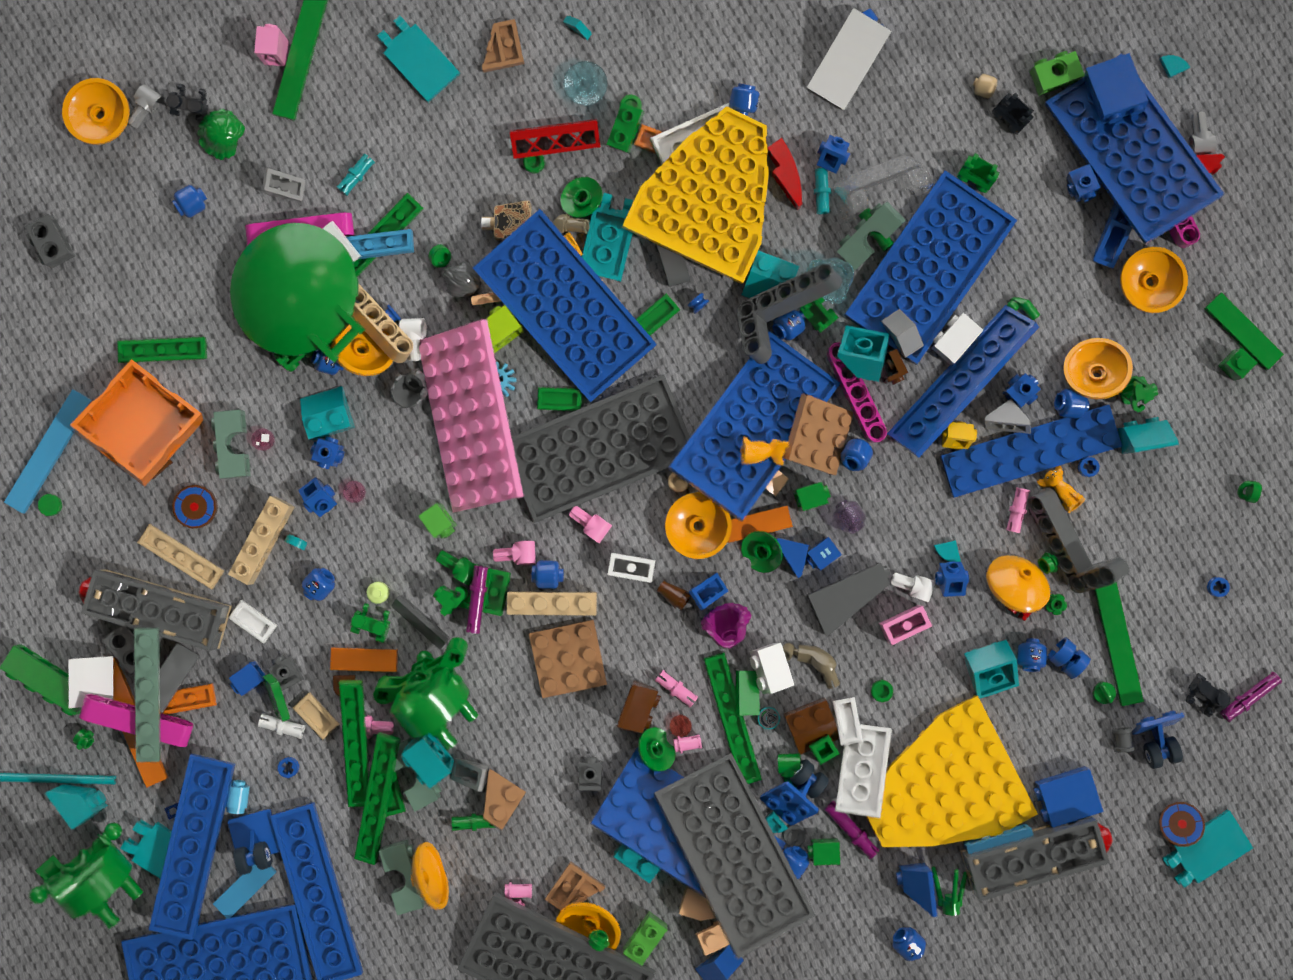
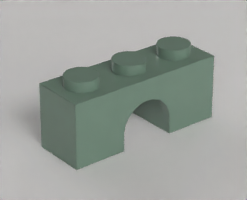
[837,202,906,270]
[211,410,251,479]
[394,738,442,812]
[379,840,426,915]

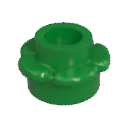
[1038,553,1059,574]
[1045,594,1067,615]
[73,729,94,750]
[588,930,610,951]

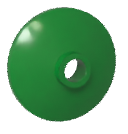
[560,177,603,218]
[741,531,783,573]
[638,727,676,772]

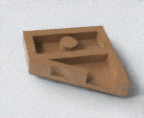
[482,19,524,73]
[483,769,526,831]
[545,861,605,911]

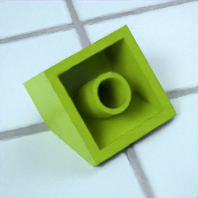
[487,305,524,354]

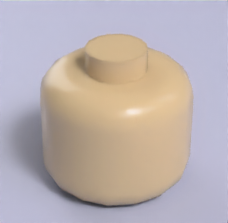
[973,74,998,99]

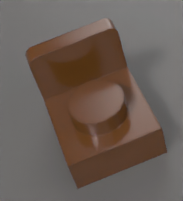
[884,349,908,385]

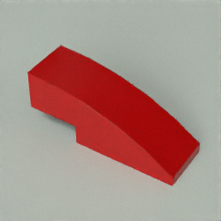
[767,138,802,210]

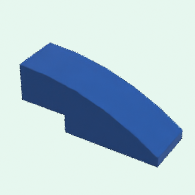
[1093,202,1133,269]

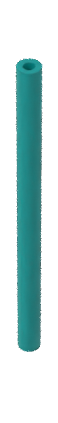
[0,773,116,785]

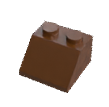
[617,680,661,733]
[783,697,840,754]

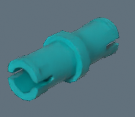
[336,154,375,196]
[813,168,831,214]

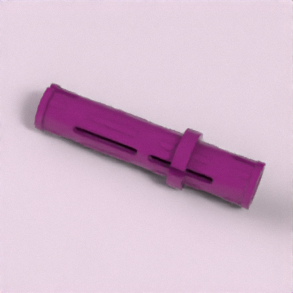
[466,565,488,634]
[1220,671,1282,723]
[824,800,879,860]

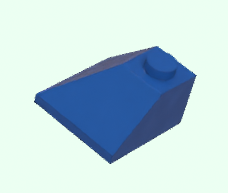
[895,863,938,917]

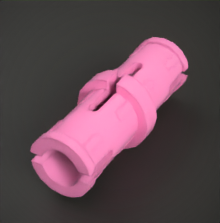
[1006,487,1030,533]
[655,670,698,708]

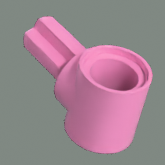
[569,506,612,544]
[493,541,536,565]
[365,715,394,739]

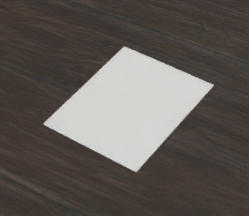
[69,656,113,708]

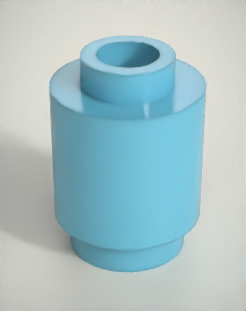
[226,780,250,814]

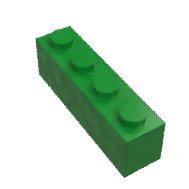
[0,644,82,716]

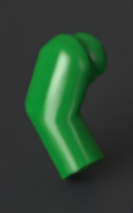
[1007,297,1040,320]

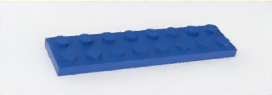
[887,305,1039,458]
[940,405,1122,498]
[149,754,235,940]
[270,802,363,980]

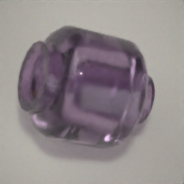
[833,500,866,534]

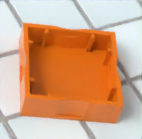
[70,359,204,487]

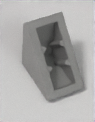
[262,168,306,201]
[881,309,924,358]
[985,399,1031,434]
[451,758,489,792]

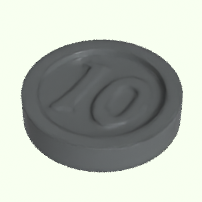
[784,825,806,847]

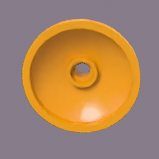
[62,78,130,145]
[1120,247,1188,313]
[330,315,393,376]
[1064,338,1133,399]
[665,492,732,559]
[986,555,1050,613]
[411,842,449,910]
[556,902,621,950]

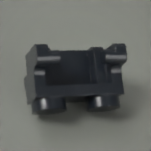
[166,84,209,121]
[992,93,1034,135]
[1186,673,1231,717]

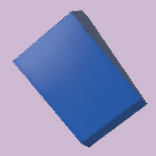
[776,538,809,578]
[688,573,728,610]
[695,945,744,980]

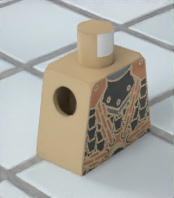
[481,201,531,242]

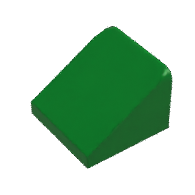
[809,735,839,765]

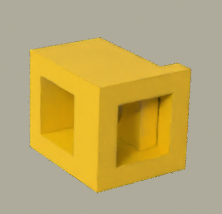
[942,421,977,449]

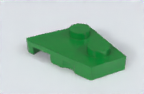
[460,568,511,616]

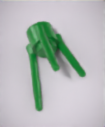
[931,866,967,916]

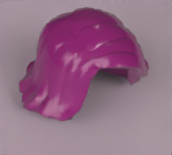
[701,603,751,649]

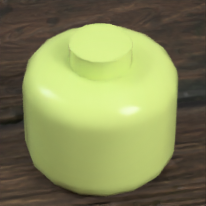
[366,582,390,604]

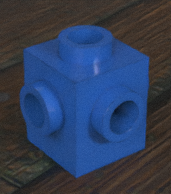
[817,135,850,174]
[1066,164,1101,202]
[1002,373,1041,408]
[310,436,345,469]
[298,477,337,517]
[935,562,969,597]

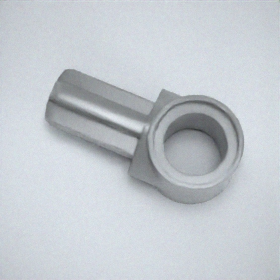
[128,84,164,129]
[1188,112,1217,155]

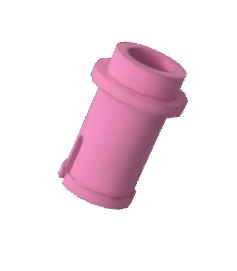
[673,734,702,754]
[505,882,532,900]

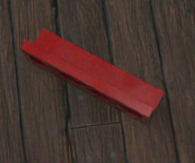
[510,119,601,159]

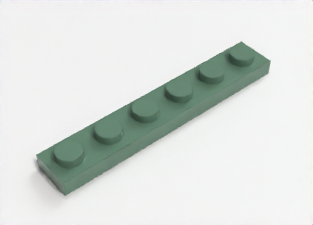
[134,628,161,762]

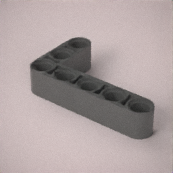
[737,264,842,364]
[1028,488,1129,593]

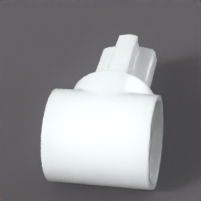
[399,318,427,361]
[891,573,936,602]

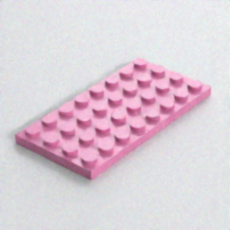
[419,320,523,513]

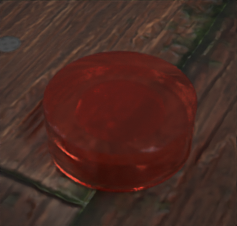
[669,714,692,737]

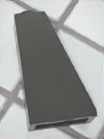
[806,563,891,636]

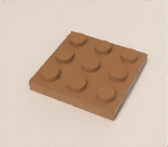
[783,394,854,476]
[529,620,607,698]

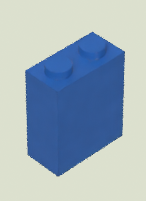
[1084,53,1148,124]
[1033,766,1104,828]

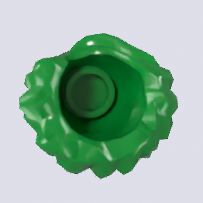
[197,109,245,160]

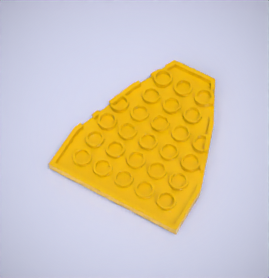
[622,106,769,284]
[866,695,1038,847]

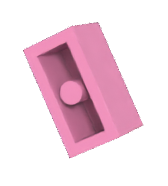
[254,24,289,67]
[879,605,932,645]

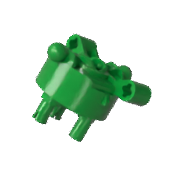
[373,637,478,750]
[29,822,143,929]

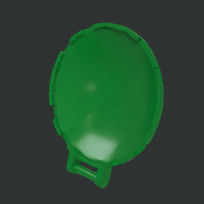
[230,223,365,362]

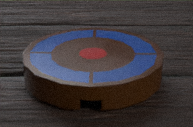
[172,485,218,529]
[1158,802,1205,847]

